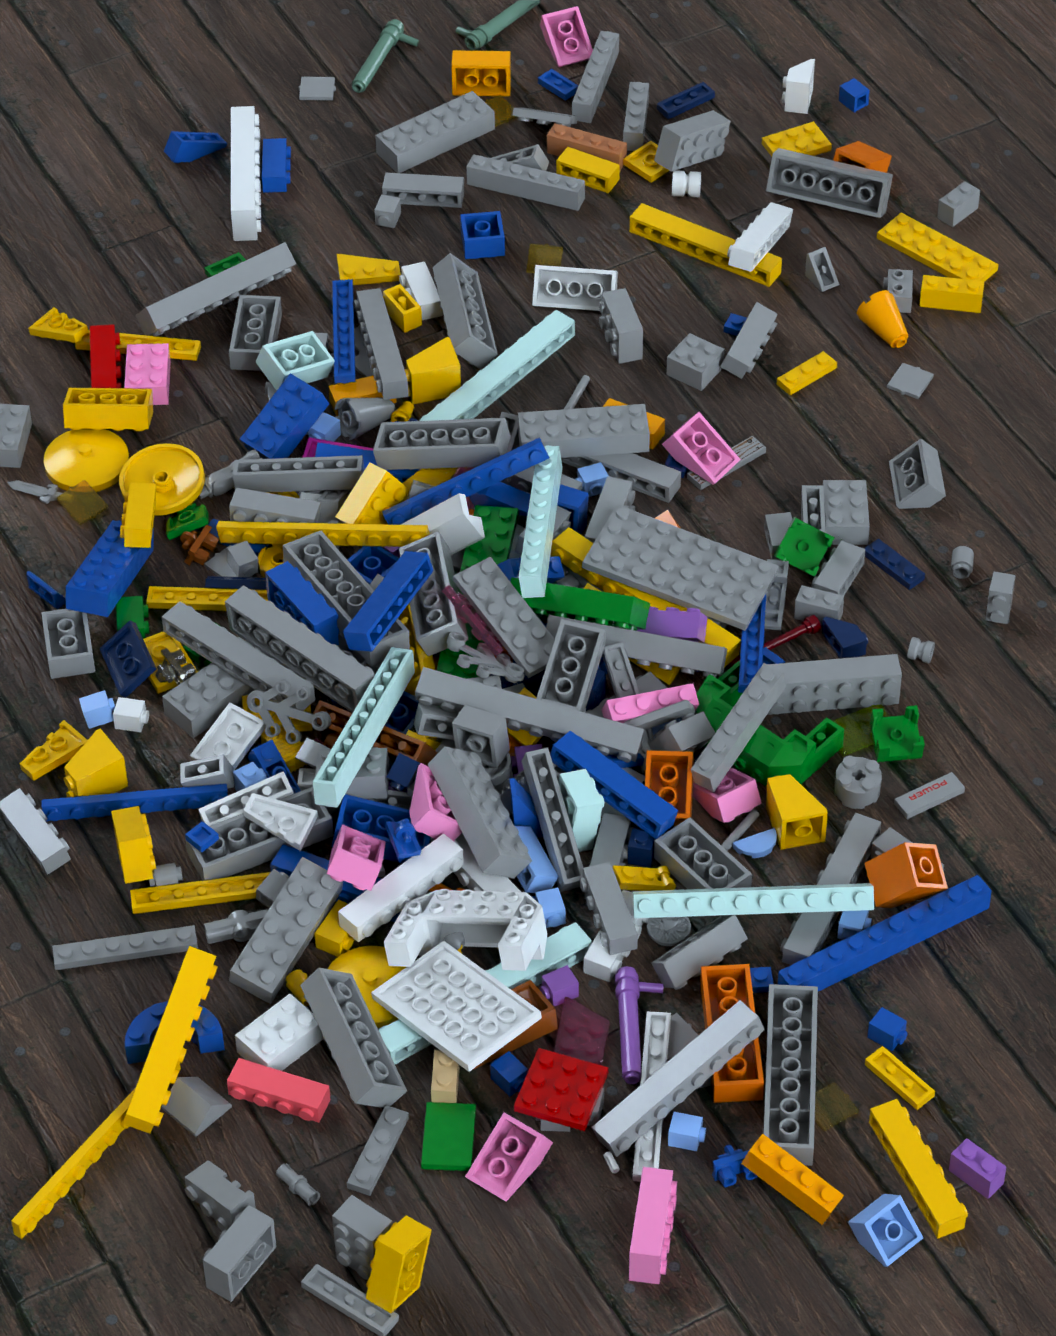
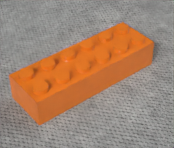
[700,964,764,1103]

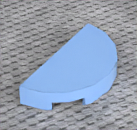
[732,828,777,858]

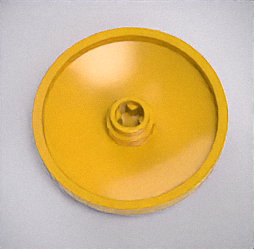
[44,428,129,493]
[119,444,205,515]
[328,946,406,1028]

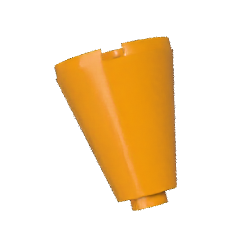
[857,290,908,348]

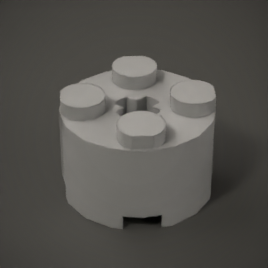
[834,756,882,809]

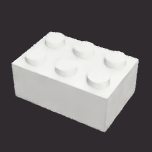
[235,994,323,1071]

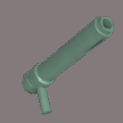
[456,0,540,51]
[352,19,419,93]

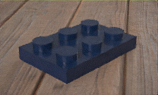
[100,620,157,698]

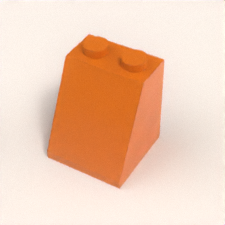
[833,141,892,173]
[864,842,948,908]

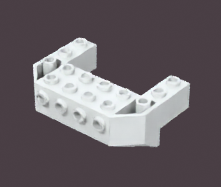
[384,889,547,971]

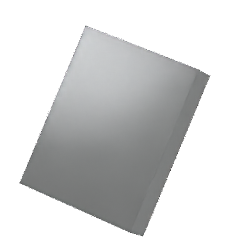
[162,1077,232,1137]

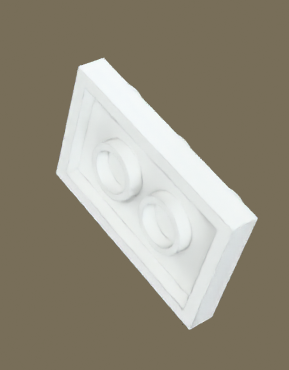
[190,702,266,770]

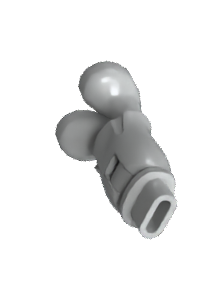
[198,449,262,499]

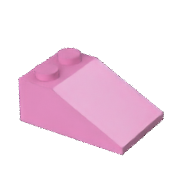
[540,6,593,67]
[662,412,741,485]
[409,763,462,841]
[693,768,762,823]
[465,1112,553,1202]

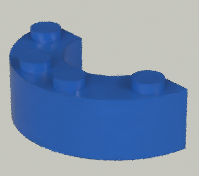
[125,1001,225,1064]

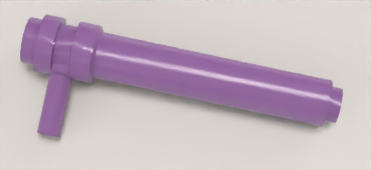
[615,966,664,1084]

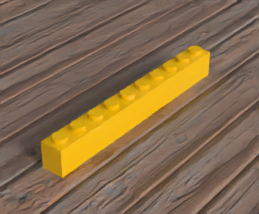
[551,527,741,668]

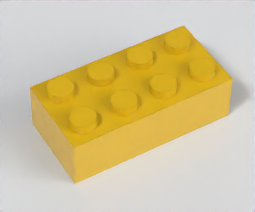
[63,388,153,431]

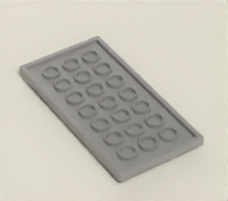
[582,504,779,631]

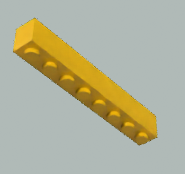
[629,203,782,287]
[122,946,218,1134]

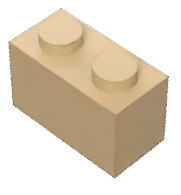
[431,1050,460,1103]

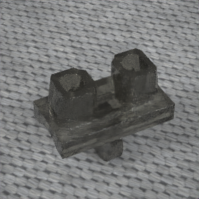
[156,648,196,685]

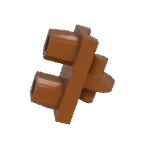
[180,525,219,565]

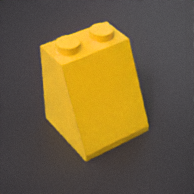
[404,337,461,404]
[64,728,128,797]
[766,774,828,850]

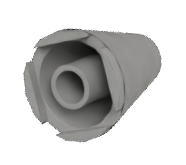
[335,398,395,440]

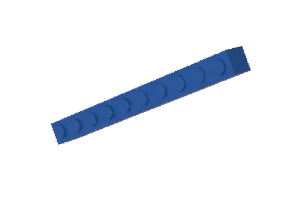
[778,875,992,992]

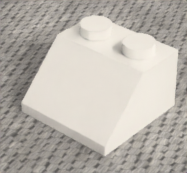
[782,59,815,114]

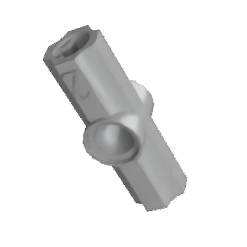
[204,909,269,944]

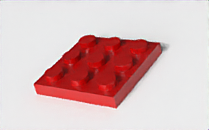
[514,1048,609,1131]

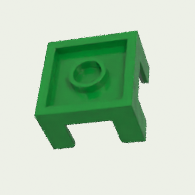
[774,517,835,577]
[870,705,925,762]

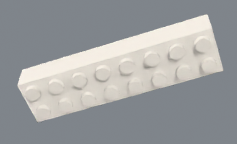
[231,106,261,241]

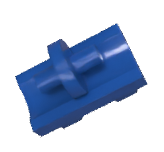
[385,818,421,863]
[712,1145,758,1187]

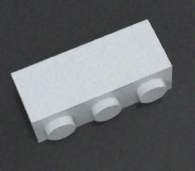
[399,261,443,320]

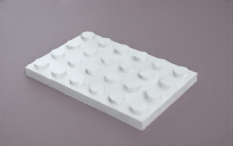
[371,941,542,1072]

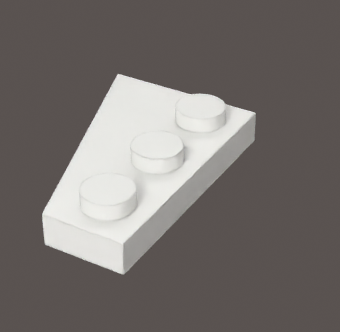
[243,793,318,851]

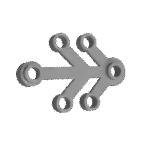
[447,632,524,683]
[247,679,331,744]

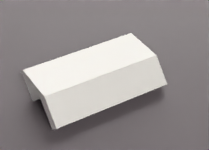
[401,493,485,555]

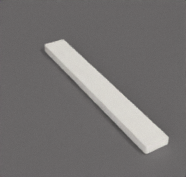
[633,1011,671,1182]

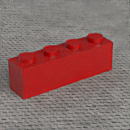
[90,324,122,388]

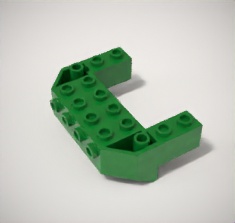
[694,661,844,787]

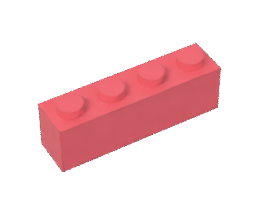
[227,1058,331,1123]

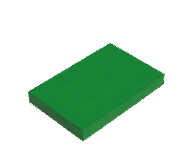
[421,1102,476,1171]

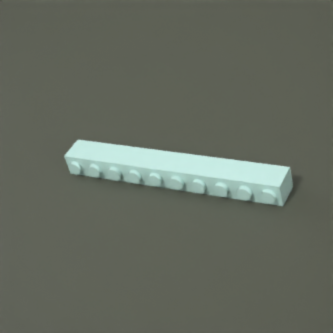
[420,310,575,421]
[519,445,562,598]
[313,647,415,807]
[632,883,874,918]
[379,922,592,1064]

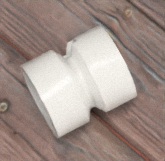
[672,171,701,198]

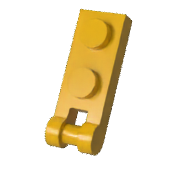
[612,865,676,891]

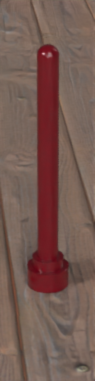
[726,614,821,669]

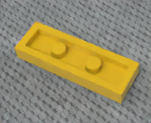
[776,351,837,395]
[865,1046,935,1110]

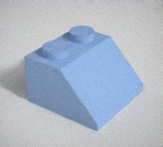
[848,1194,923,1267]

